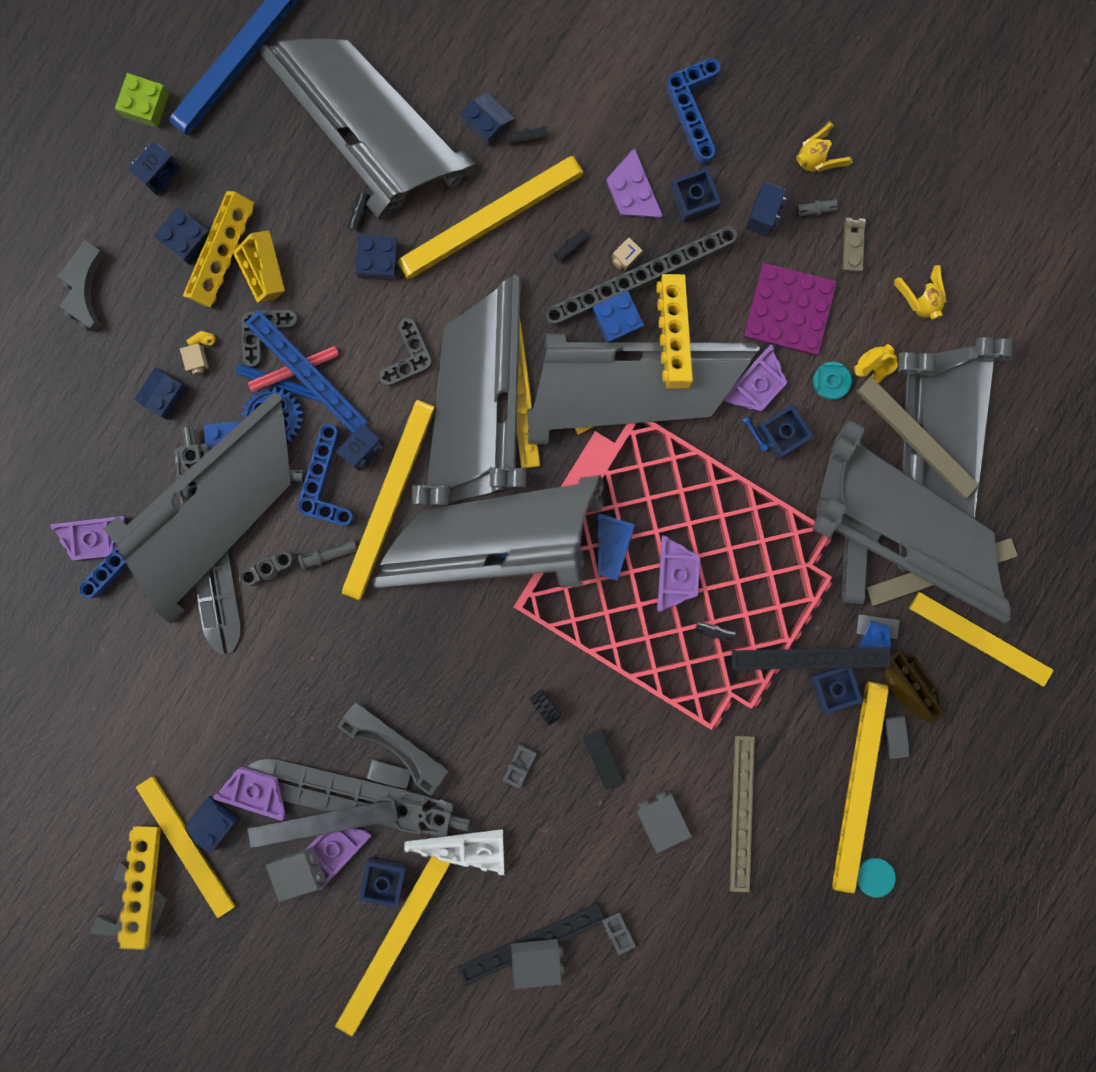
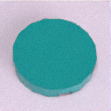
[813,362,852,400]
[857,858,896,898]

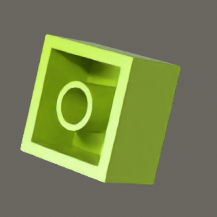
[115,73,170,129]

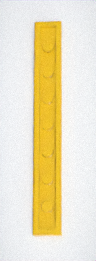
[516,323,540,468]
[909,592,1054,687]
[136,776,235,918]

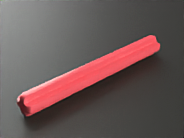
[248,347,339,392]

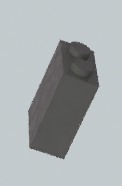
[635,791,691,854]
[266,847,327,902]
[511,939,564,989]

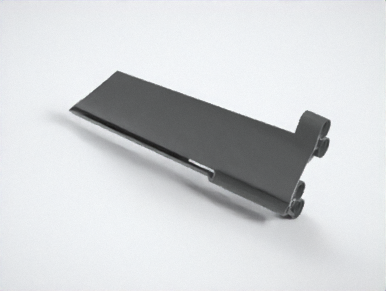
[260,39,478,220]
[412,274,527,505]
[528,333,760,445]
[898,338,1013,572]
[103,393,291,624]
[812,420,1011,623]
[371,475,603,588]

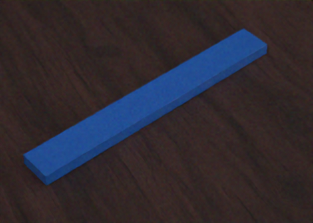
[245,310,368,434]

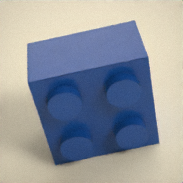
[592,291,644,342]

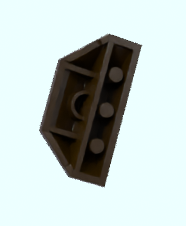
[885,649,945,724]

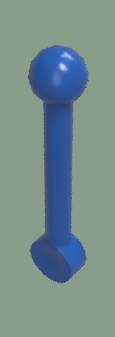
[743,417,768,452]

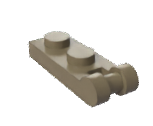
[842,217,866,272]

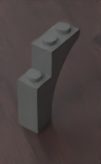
[58,240,106,332]

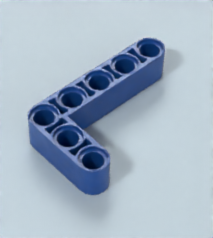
[667,58,720,165]
[298,424,355,526]
[79,547,128,598]

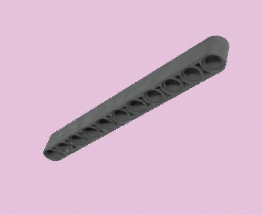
[546,227,737,327]

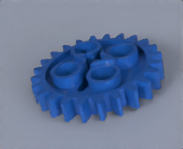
[240,387,304,443]

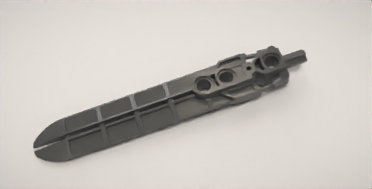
[174,426,241,654]
[247,759,470,837]

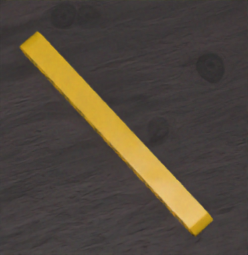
[397,156,584,279]
[342,400,435,601]
[833,681,888,893]
[335,856,450,1036]

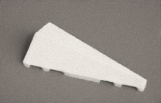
[405,829,504,875]

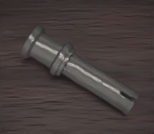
[298,540,358,572]

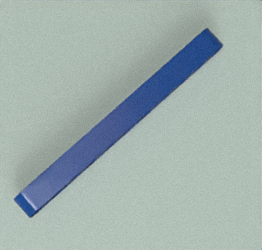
[170,0,299,135]

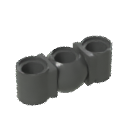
[239,551,295,586]

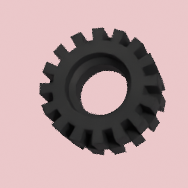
[529,689,562,726]

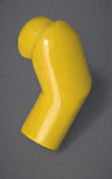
[186,331,215,346]

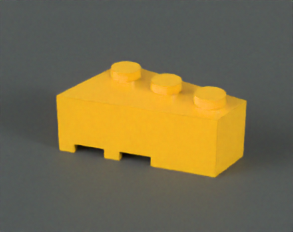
[233,231,285,303]

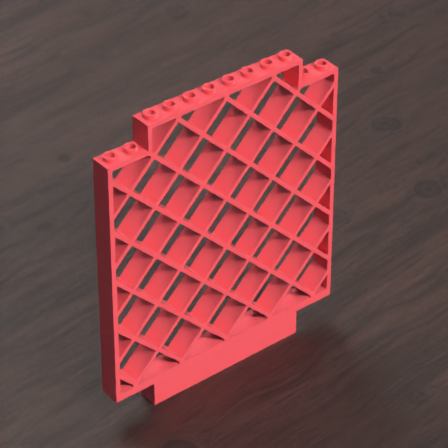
[514,422,832,730]

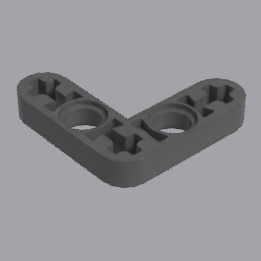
[241,310,298,368]
[379,318,432,386]

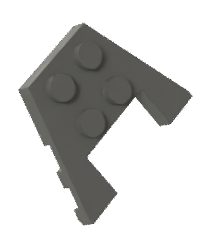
[90,861,168,939]

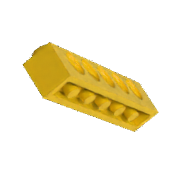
[183,191,254,307]
[656,274,693,389]
[118,826,161,949]

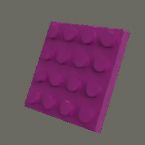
[744,263,837,356]

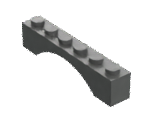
[337,702,448,796]

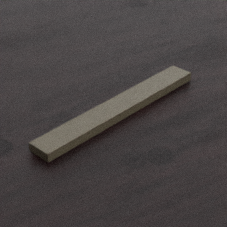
[856,377,979,499]
[865,538,1017,606]
[730,735,755,892]

